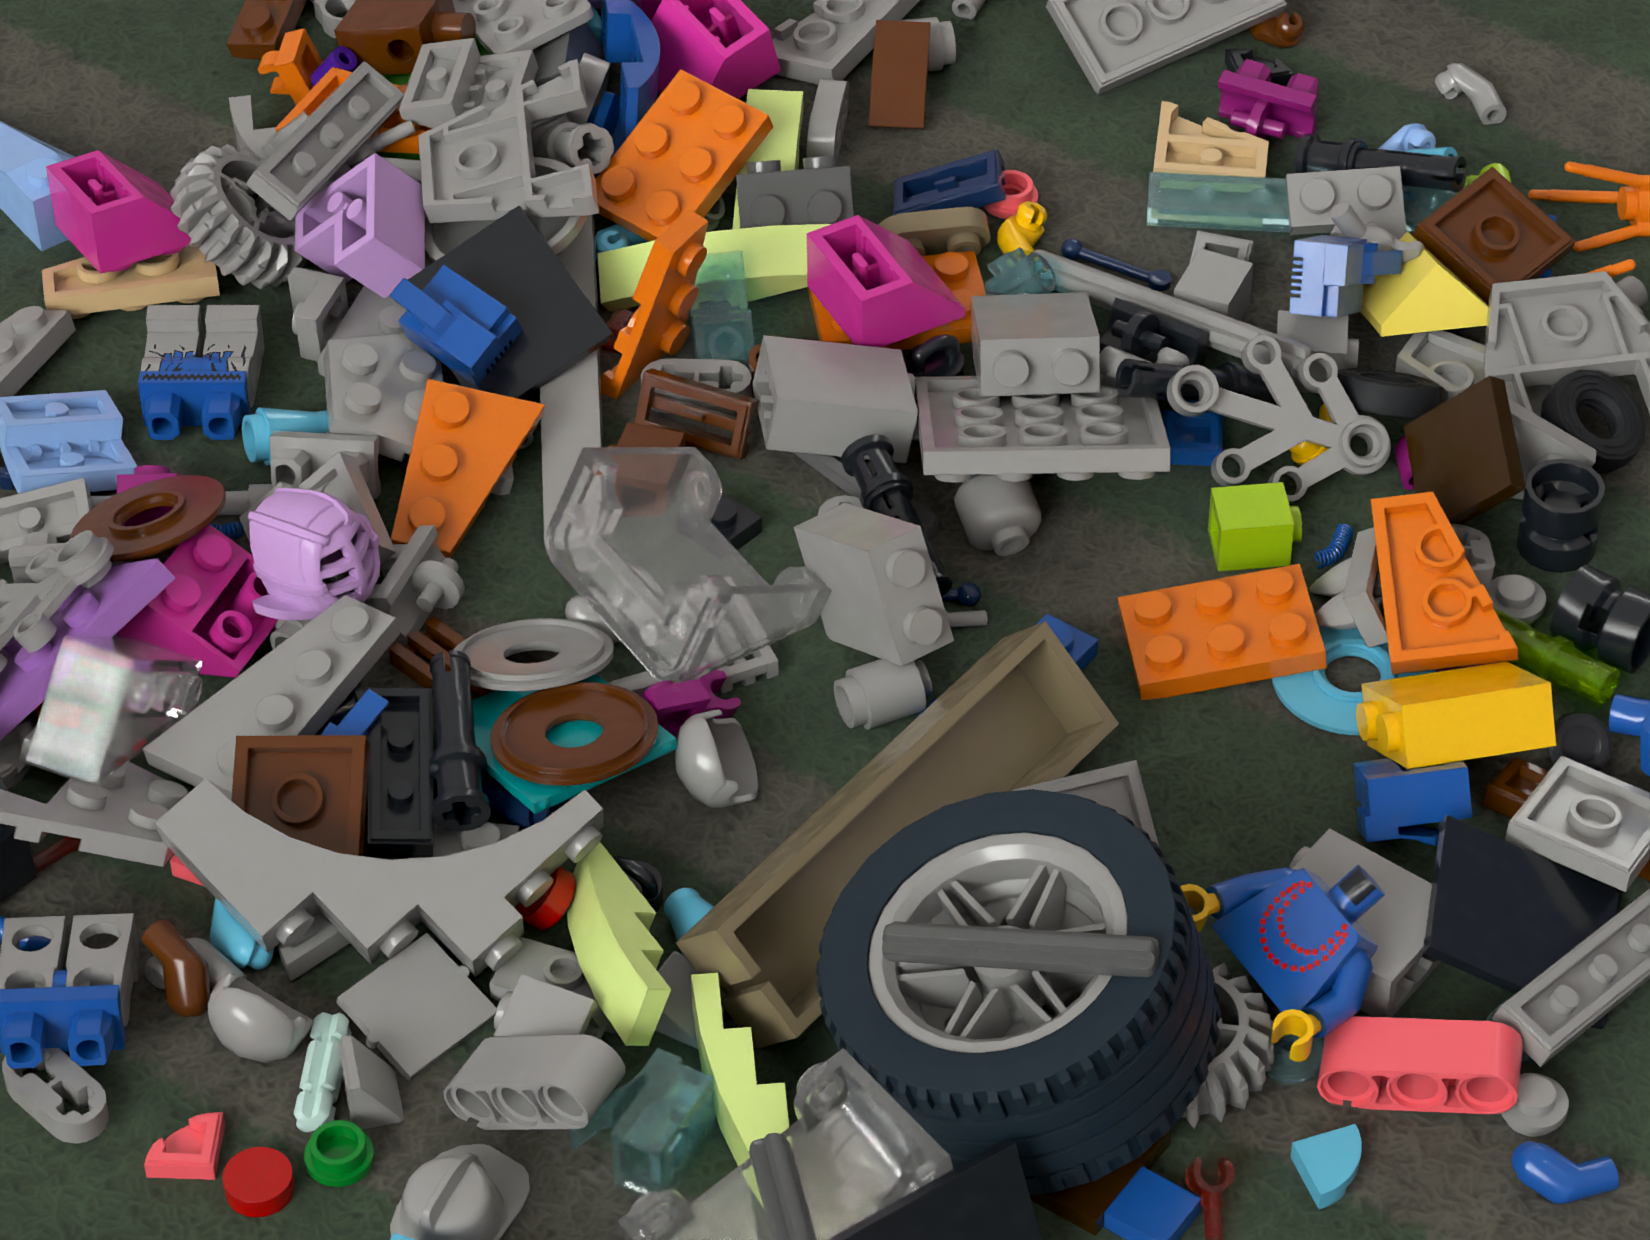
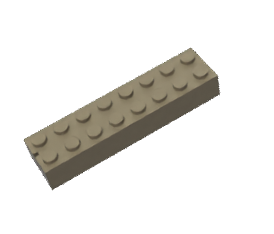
[676,621,1119,1049]

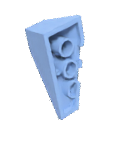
[0,121,75,252]

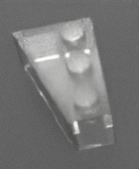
[26,636,203,785]

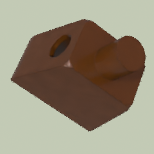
[334,0,476,75]

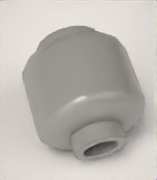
[954,474,1042,556]

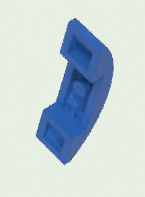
[600,0,660,138]

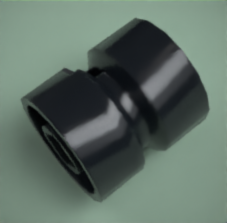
[1516,459,1605,573]
[1550,564,1650,674]

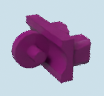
[1218,59,1319,139]

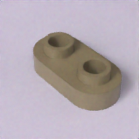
[879,207,991,256]

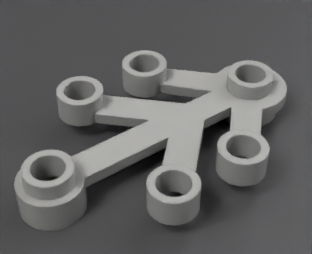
[1167,335,1391,504]
[0,530,114,673]

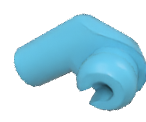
[210,898,274,970]

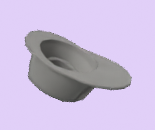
[390,1144,530,1240]

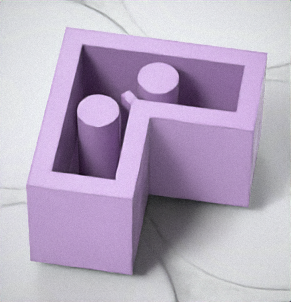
[295,153,425,299]

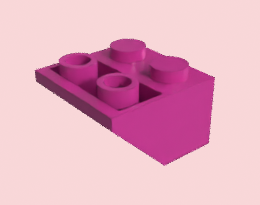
[651,0,781,99]
[46,150,191,274]
[807,215,965,347]
[115,524,278,678]

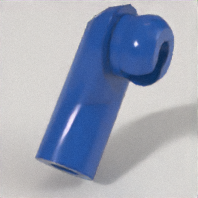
[1511,1141,1619,1204]

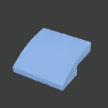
[0,390,138,494]

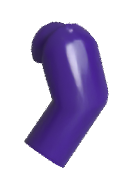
[310,46,357,86]

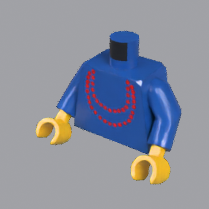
[1180,865,1385,1062]

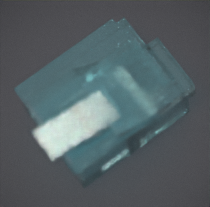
[569,1048,715,1205]

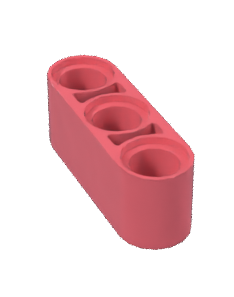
[1317,1016,1524,1114]

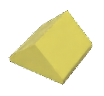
[1361,231,1488,337]

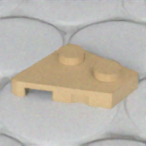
[1153,101,1269,194]

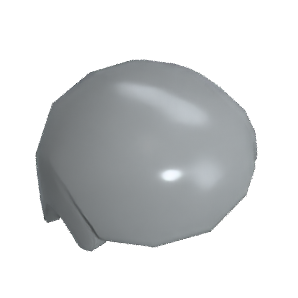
[674,709,759,808]
[208,973,313,1063]

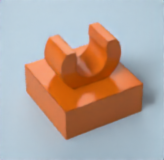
[258,28,323,105]

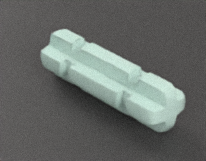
[294,1012,351,1133]

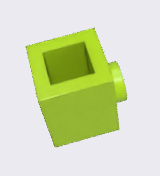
[1208,482,1302,571]

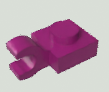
[641,670,741,738]

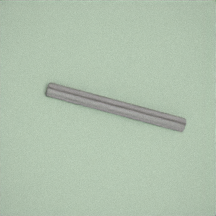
[1024,250,1314,379]

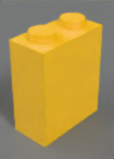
[1356,661,1556,769]

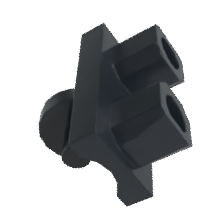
[1100,298,1210,366]

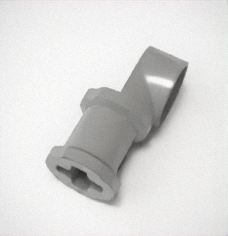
[531,113,614,174]

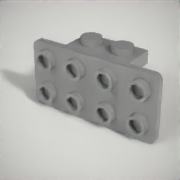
[452,0,594,55]

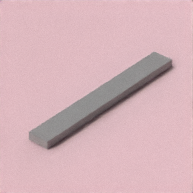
[540,215,608,556]

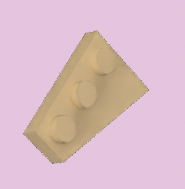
[42,245,220,319]

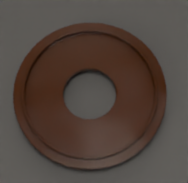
[70,475,226,562]
[490,682,659,786]

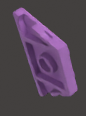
[0,558,175,741]

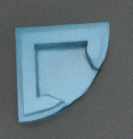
[1290,1124,1362,1210]

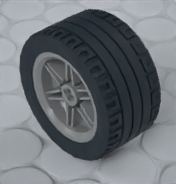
[816,789,1221,1195]

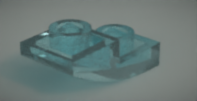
[689,250,755,368]

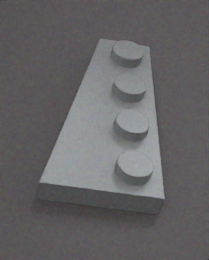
[143,595,400,800]

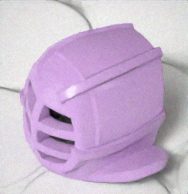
[247,488,380,621]

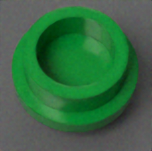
[304,1120,375,1187]

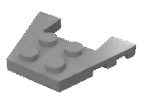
[418,59,599,223]
[1482,271,1650,414]
[323,333,514,495]
[0,720,189,867]

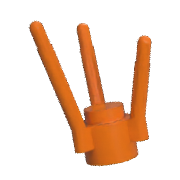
[1528,161,1650,252]

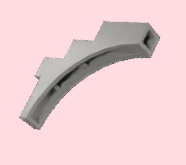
[155,779,604,977]

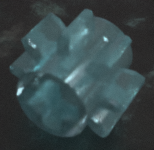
[985,247,1056,295]

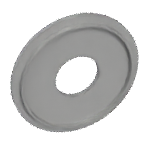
[454,618,614,691]

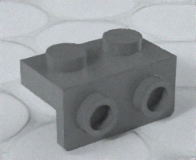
[736,156,854,229]

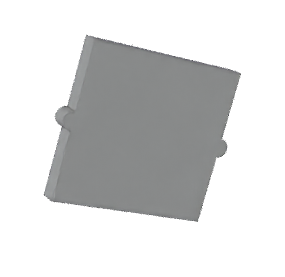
[336,933,497,1081]

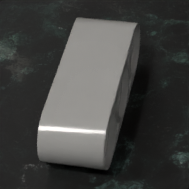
[443,1034,626,1130]

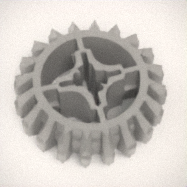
[170,144,308,290]
[1182,963,1275,1129]

